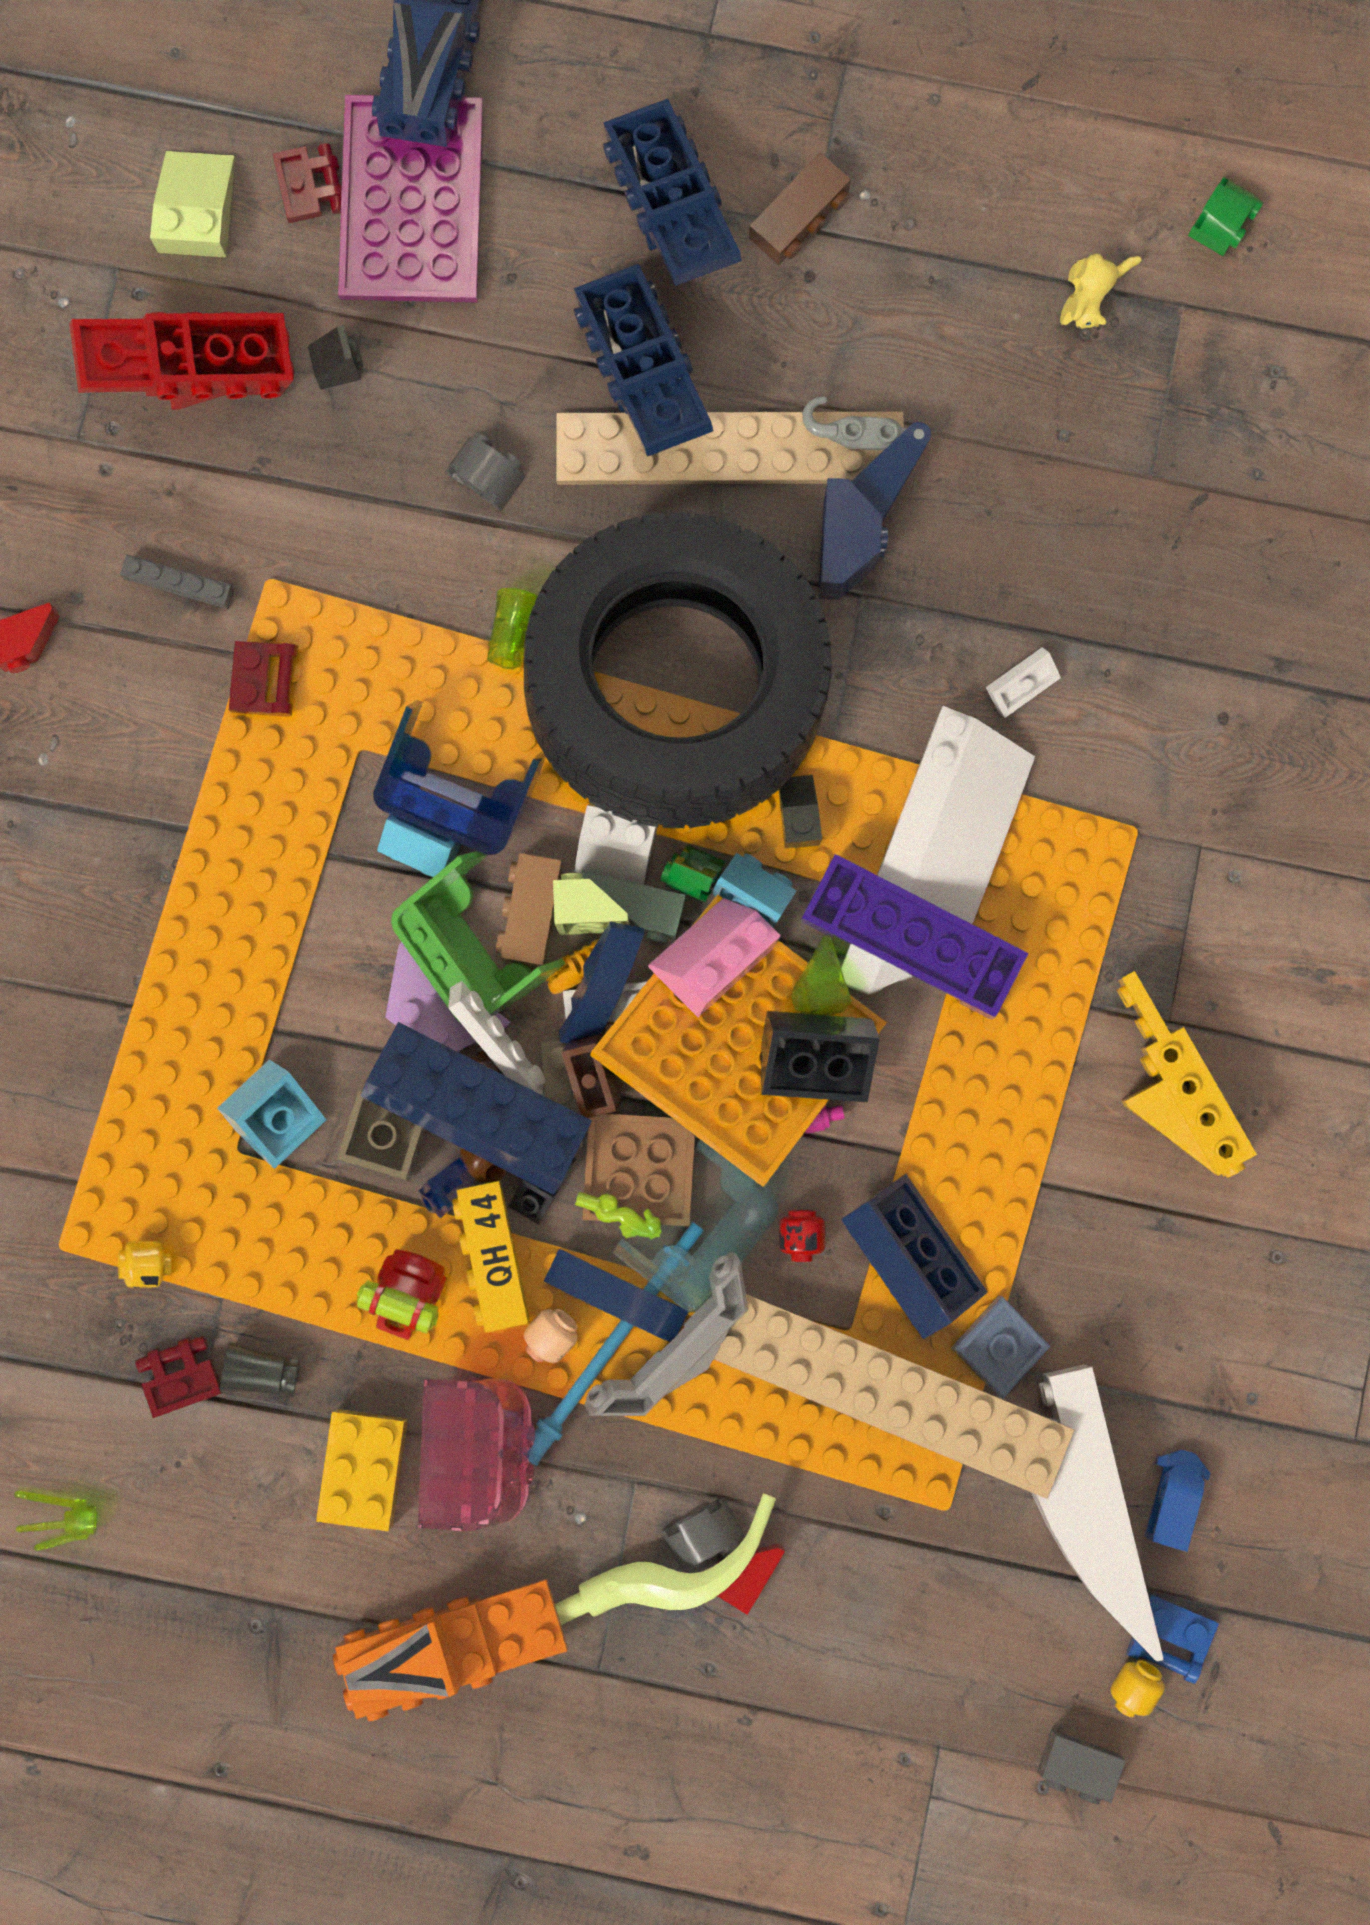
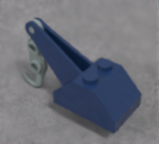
[802,396,931,600]

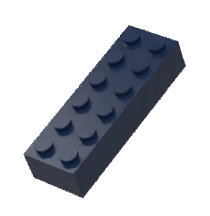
[360,1022,592,1195]

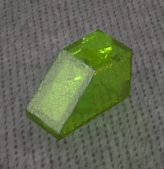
[792,935,852,1015]

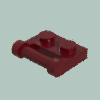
[228,641,298,717]

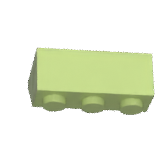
[553,873,630,935]

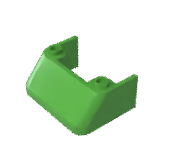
[391,849,566,1024]

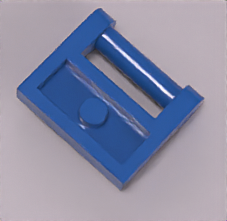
[1126,1593,1219,1684]

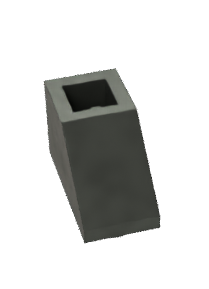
[308,325,364,390]

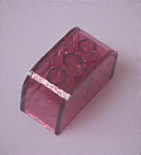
[418,1376,535,1531]

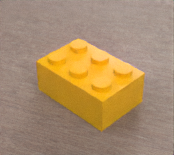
[316,1409,408,1531]

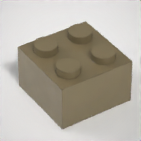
[337,1090,426,1181]

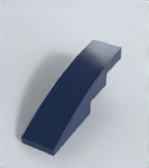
[559,921,644,1043]

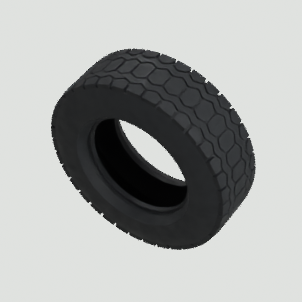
[523,512,832,828]

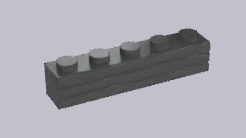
[120,554,234,610]

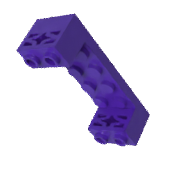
[801,854,1029,1020]

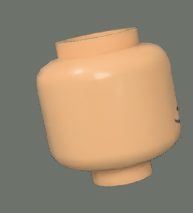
[524,1309,578,1363]

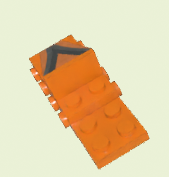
[333,1578,568,1721]

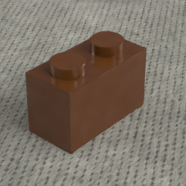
[561,1034,622,1118]

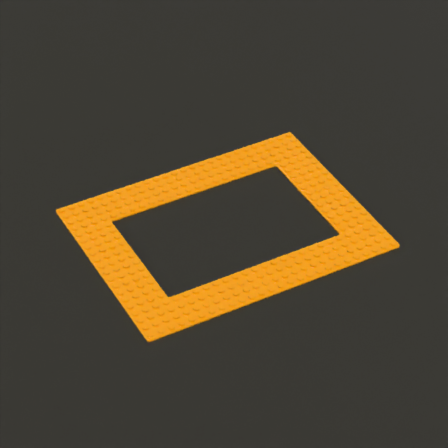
[59,579,1138,1511]

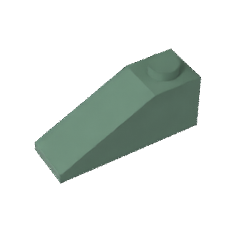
[581,870,686,944]

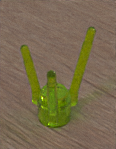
[14,1491,97,1551]

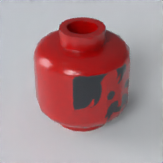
[779,1210,826,1262]

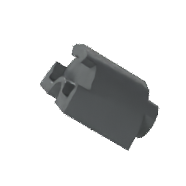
[445,432,525,511]
[661,1496,744,1573]

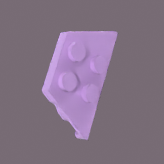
[385,942,511,1052]

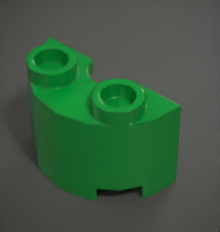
[1188,177,1264,256]
[660,845,726,902]

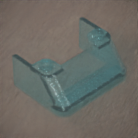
[612,1140,778,1312]

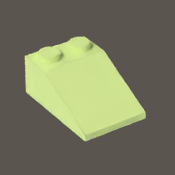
[150,151,235,258]

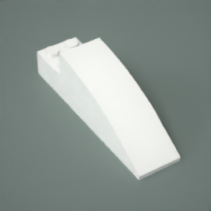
[1032,1364,1164,1661]

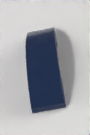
[544,1248,688,1342]

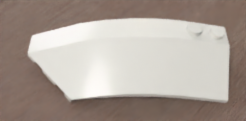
[836,706,1035,995]

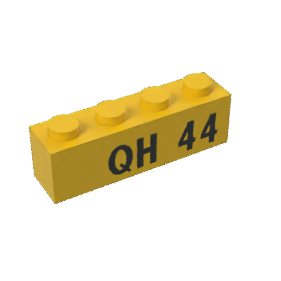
[452,1181,530,1333]

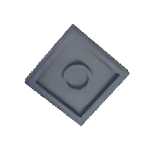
[951,1296,1051,1399]

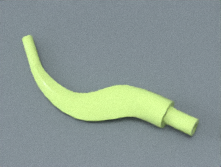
[555,1493,776,1625]

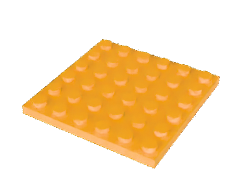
[590,895,887,1187]

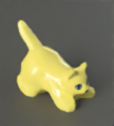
[1060,253,1142,329]

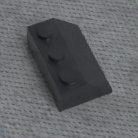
[761,1011,880,1102]

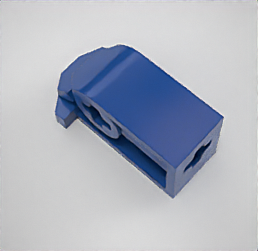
[1144,1449,1211,1552]

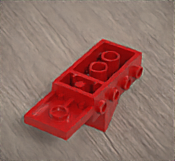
[69,311,294,410]

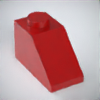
[0,602,60,673]
[716,1544,785,1615]

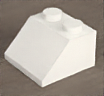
[574,803,657,885]

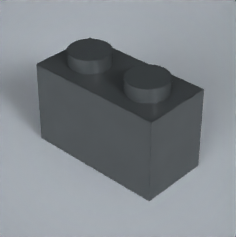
[1037,1729,1126,1805]

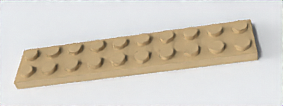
[556,412,904,485]
[714,1294,1075,1499]

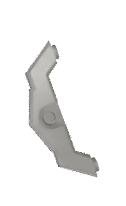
[584,1251,748,1416]

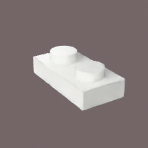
[986,647,1061,718]

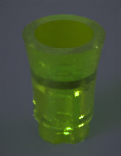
[487,588,538,670]

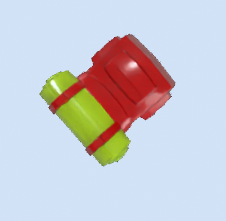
[357,1249,447,1340]

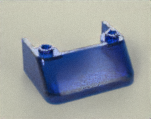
[373,700,546,855]

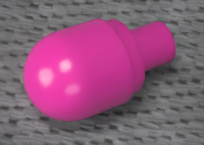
[804,1105,845,1133]

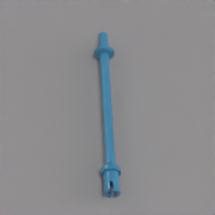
[519,1222,704,1466]

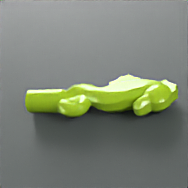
[575,1191,662,1240]

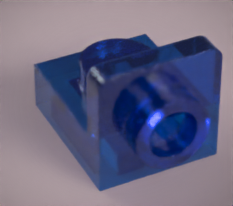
[419,1158,467,1218]

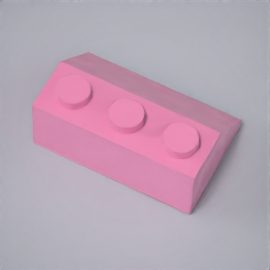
[648,898,781,1017]

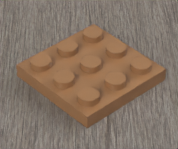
[582,1114,695,1226]

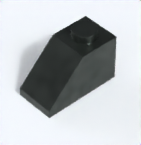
[779,775,822,849]

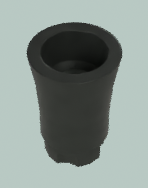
[220,1341,300,1395]

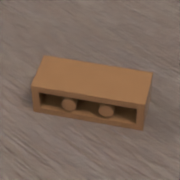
[496,853,563,967]

